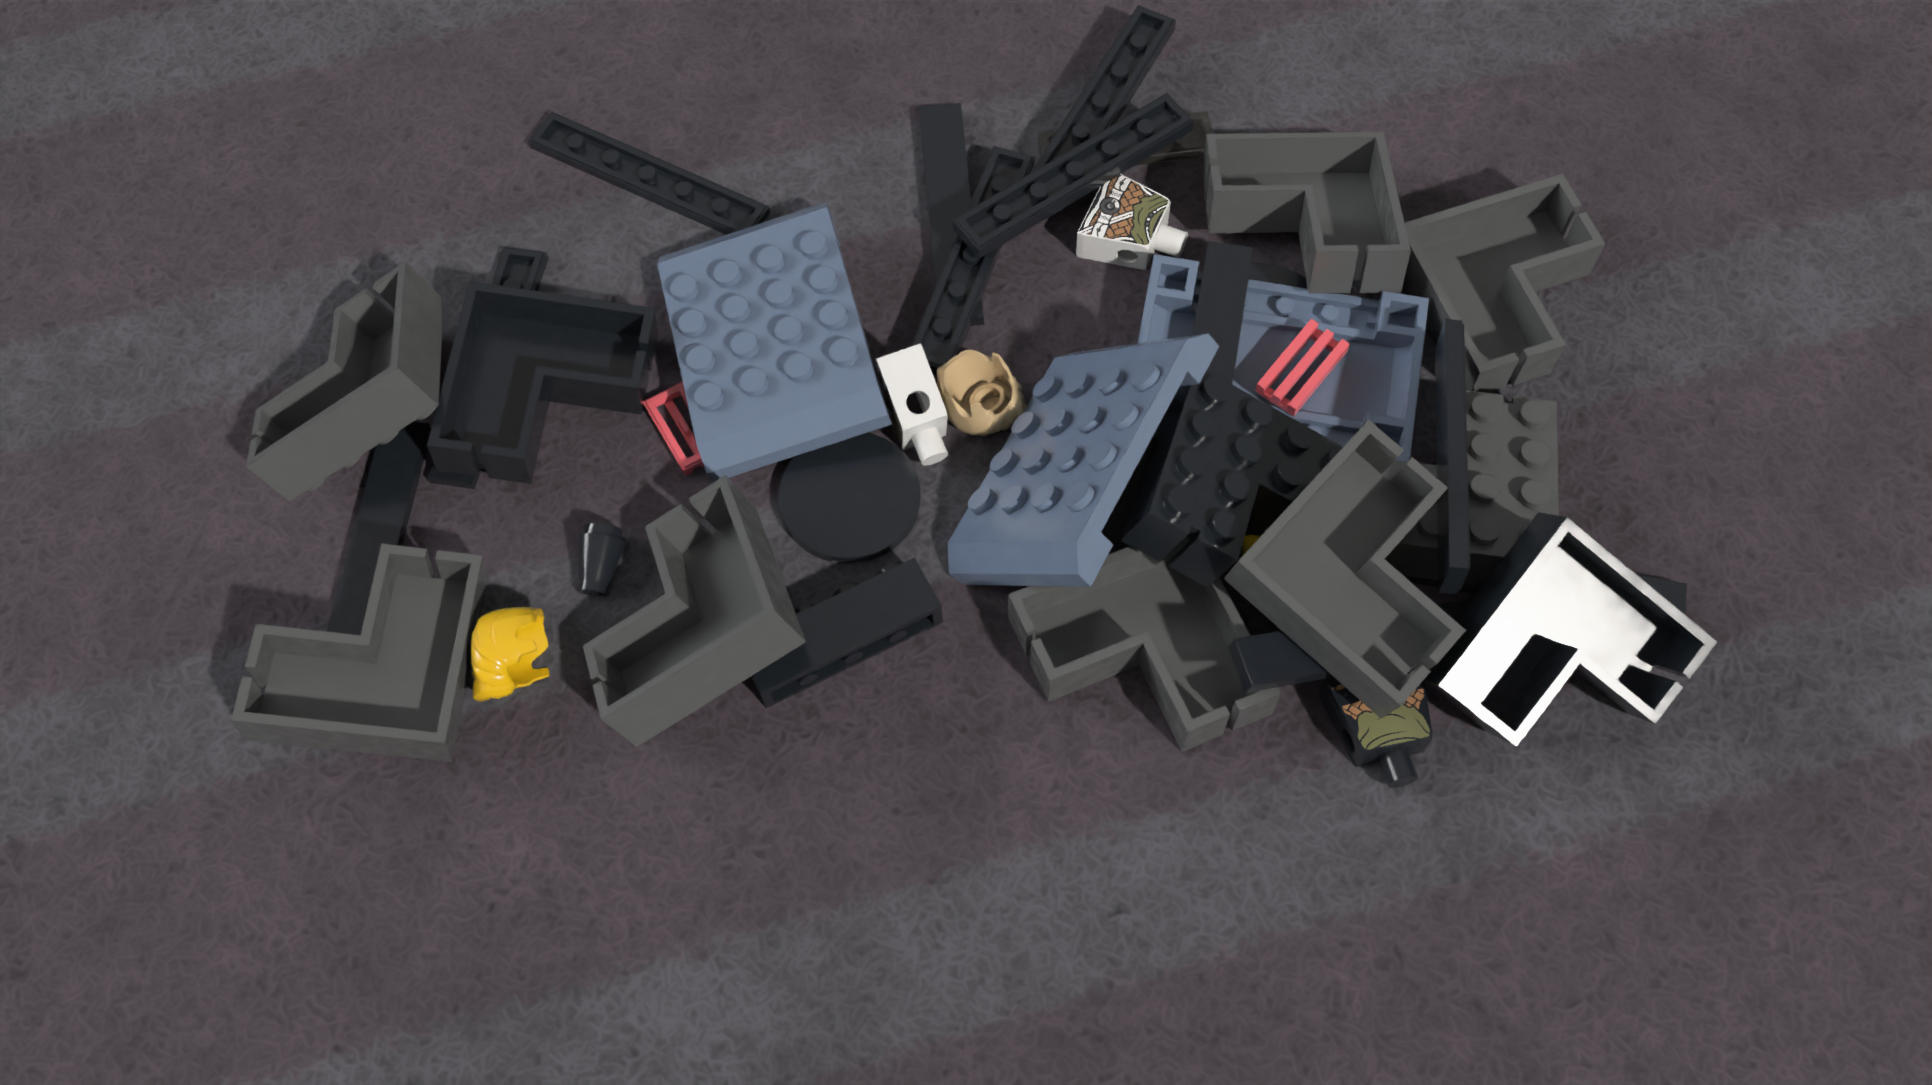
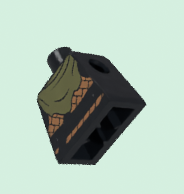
[1319,672,1433,788]

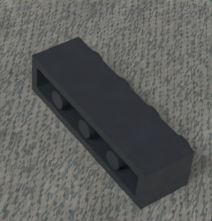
[750,558,943,708]

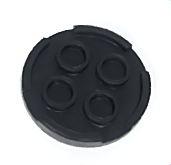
[778,433,921,562]

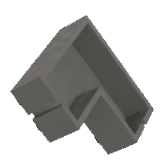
[1202,132,1411,294]
[1403,174,1606,393]
[246,262,443,502]
[1382,390,1559,586]
[1224,420,1466,719]
[583,475,806,747]
[1008,533,1281,752]
[231,543,488,762]

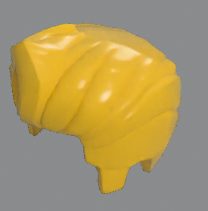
[471,607,550,702]

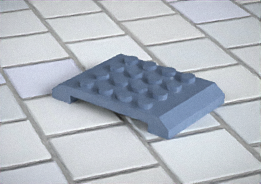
[657,201,892,483]
[1137,254,1429,462]
[948,333,1219,587]

